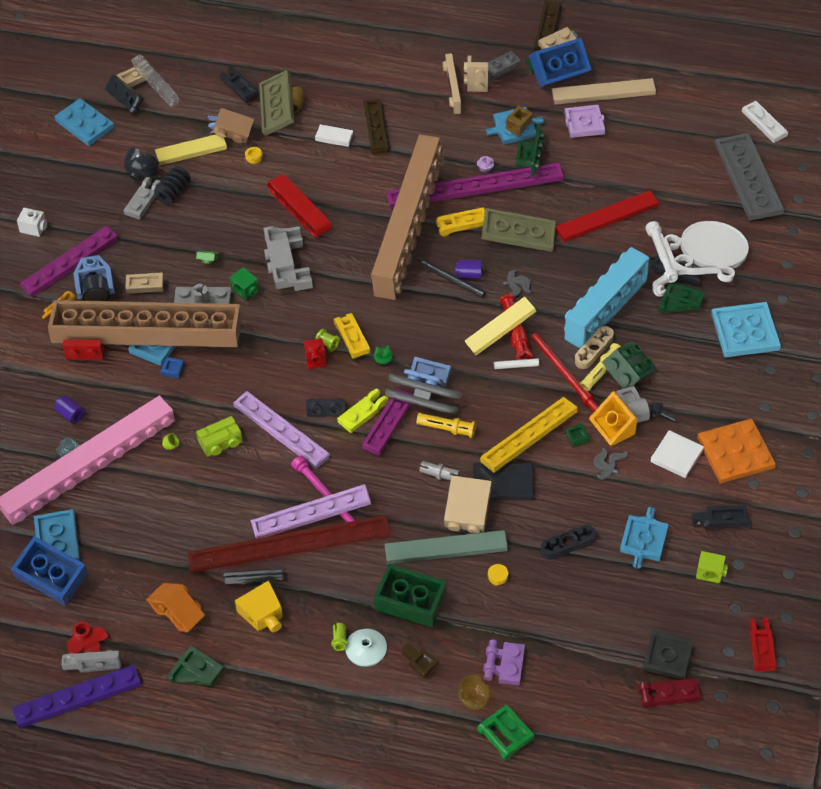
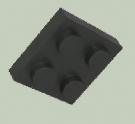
[643,630,693,680]

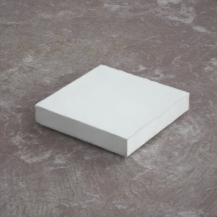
[651,430,704,478]

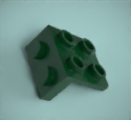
[602,341,656,389]

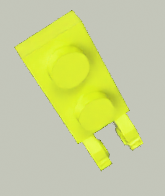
[337,388,389,433]

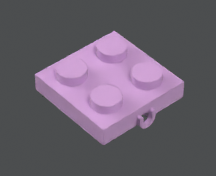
[564,105,605,138]

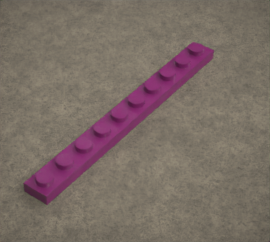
[387,163,563,209]

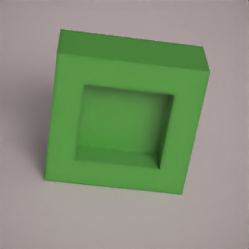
[196,250,219,264]

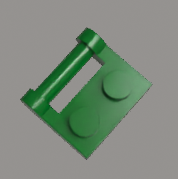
[477,704,534,761]

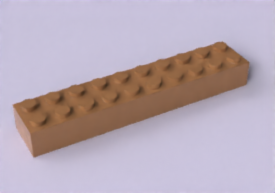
[371,134,444,300]
[48,300,242,347]

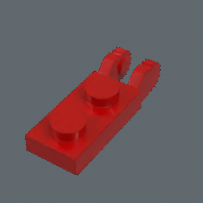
[749,617,776,671]

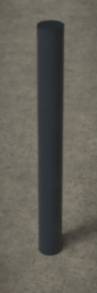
[421,260,486,298]

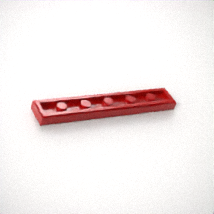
[555,190,659,242]

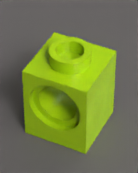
[696,551,728,584]

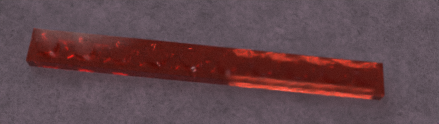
[187,515,390,573]

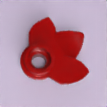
[68,622,108,654]

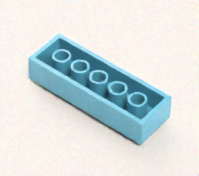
[564,247,649,348]

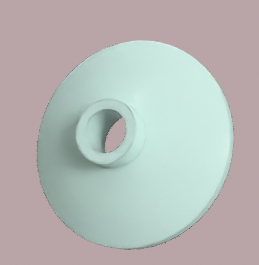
[345,629,387,667]

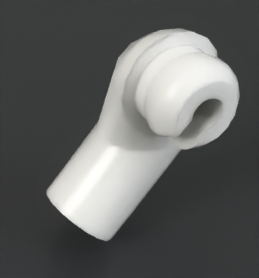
[652,275,668,296]

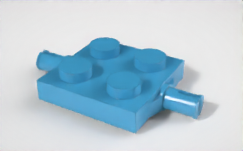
[486,107,544,145]
[620,507,669,568]

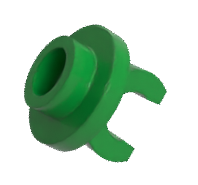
[374,345,393,364]

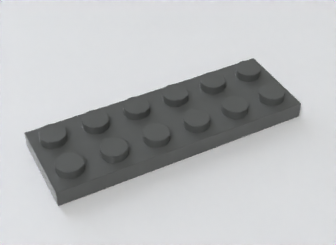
[715,133,784,221]

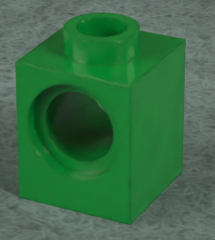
[230,267,259,301]

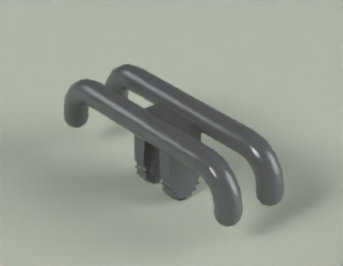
[385,373,463,414]

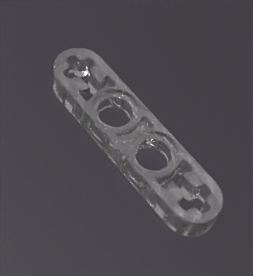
[132,55,179,107]

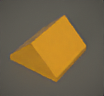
[589,391,637,446]

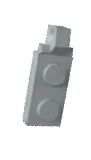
[62,650,122,673]

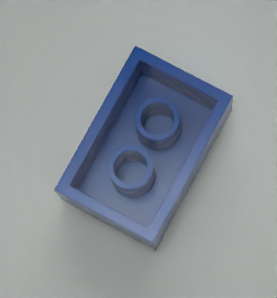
[529,38,592,88]
[11,536,89,606]

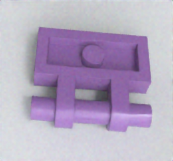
[483,640,525,686]

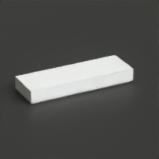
[742,101,788,143]

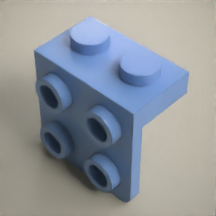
[404,357,452,389]

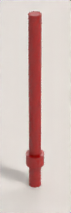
[531,333,599,412]

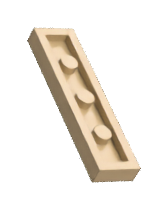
[442,54,461,114]

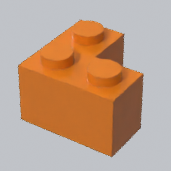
[146,583,205,632]

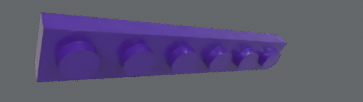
[12,665,141,729]

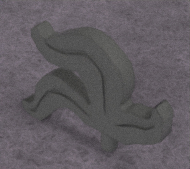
[503,270,531,298]
[593,448,628,480]

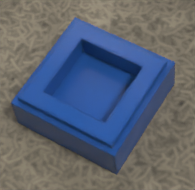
[160,357,185,379]

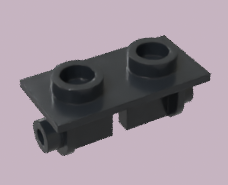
[306,398,346,417]

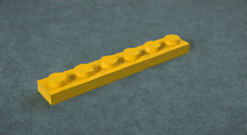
[480,397,577,473]

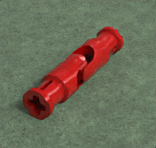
[499,294,533,360]

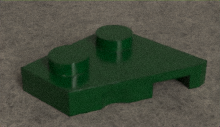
[658,282,705,313]
[166,645,225,686]

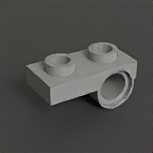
[616,386,650,423]

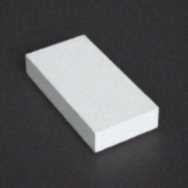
[315,125,353,147]

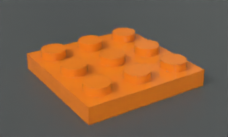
[697,418,776,484]

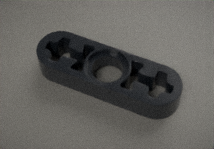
[541,525,596,559]

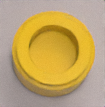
[245,147,263,164]
[488,564,508,585]

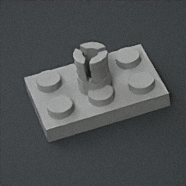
[174,284,231,304]

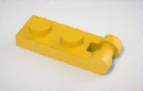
[436,207,485,237]
[334,313,370,359]

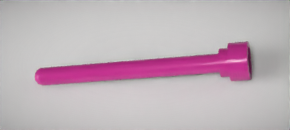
[291,455,356,526]

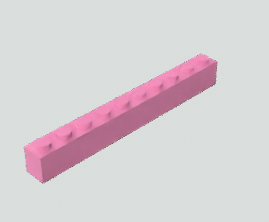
[0,395,175,525]

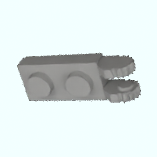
[123,177,161,220]

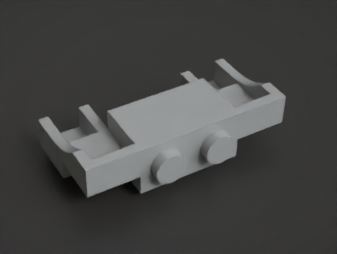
[264,226,313,291]

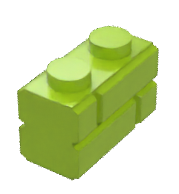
[196,416,243,457]

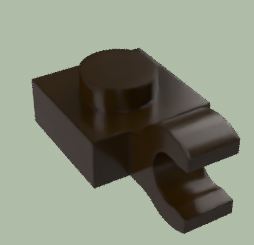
[402,643,439,678]

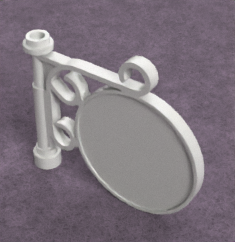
[646,221,749,283]

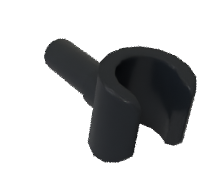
[651,402,677,422]

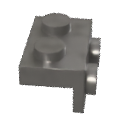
[487,51,521,82]

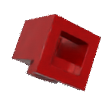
[304,338,327,370]

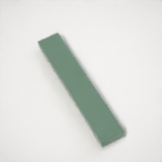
[385,530,507,564]

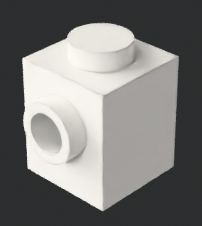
[17,208,47,237]

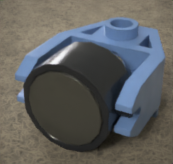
[74,255,115,301]

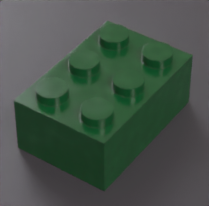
[374,564,447,628]

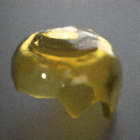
[458,675,490,709]

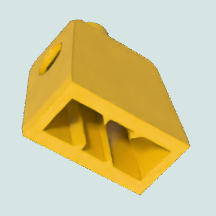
[235,581,283,633]

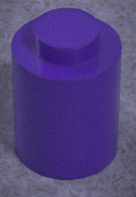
[455,260,482,279]
[55,395,85,424]

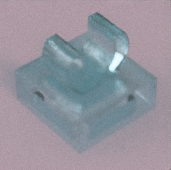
[56,437,80,457]

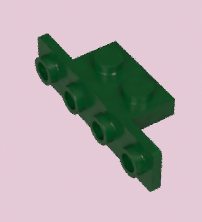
[515,124,545,177]

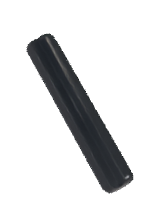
[224,568,284,584]

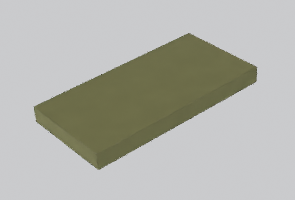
[259,70,294,136]
[481,208,556,252]

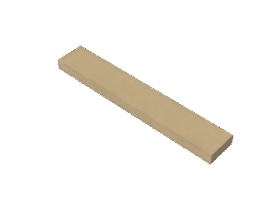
[552,78,656,105]

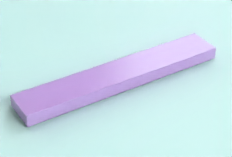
[233,391,330,469]
[251,484,371,540]

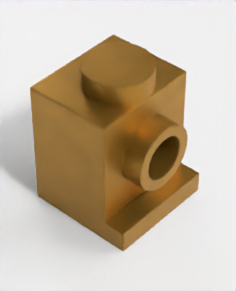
[506,105,533,137]

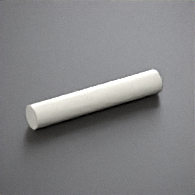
[494,358,539,369]

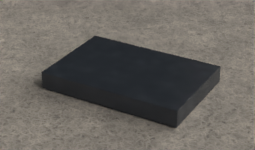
[473,463,533,500]

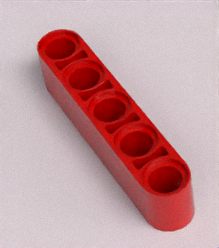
[267,174,332,238]

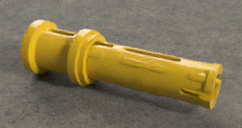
[416,413,476,439]

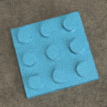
[711,302,781,357]

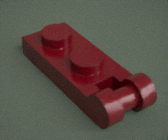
[638,678,701,707]

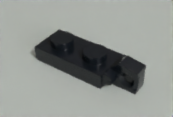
[691,505,750,528]

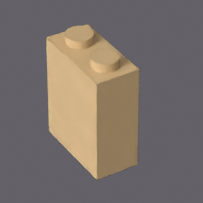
[444,476,492,534]

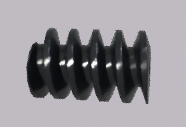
[154,166,191,205]

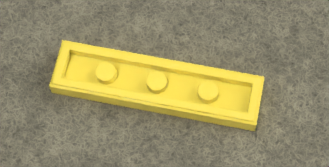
[155,134,227,166]
[465,297,537,355]

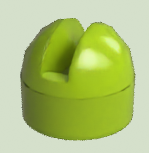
[162,433,179,450]

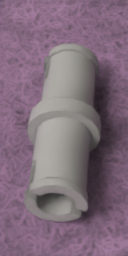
[420,461,461,480]

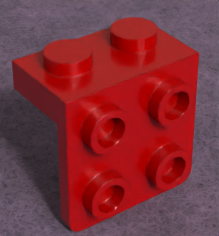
[62,340,106,360]

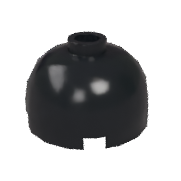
[124,148,160,181]

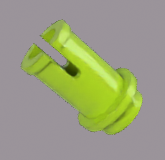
[331,623,348,651]

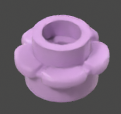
[477,156,494,172]

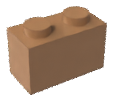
[213,108,254,143]

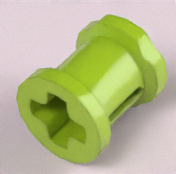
[315,329,340,352]

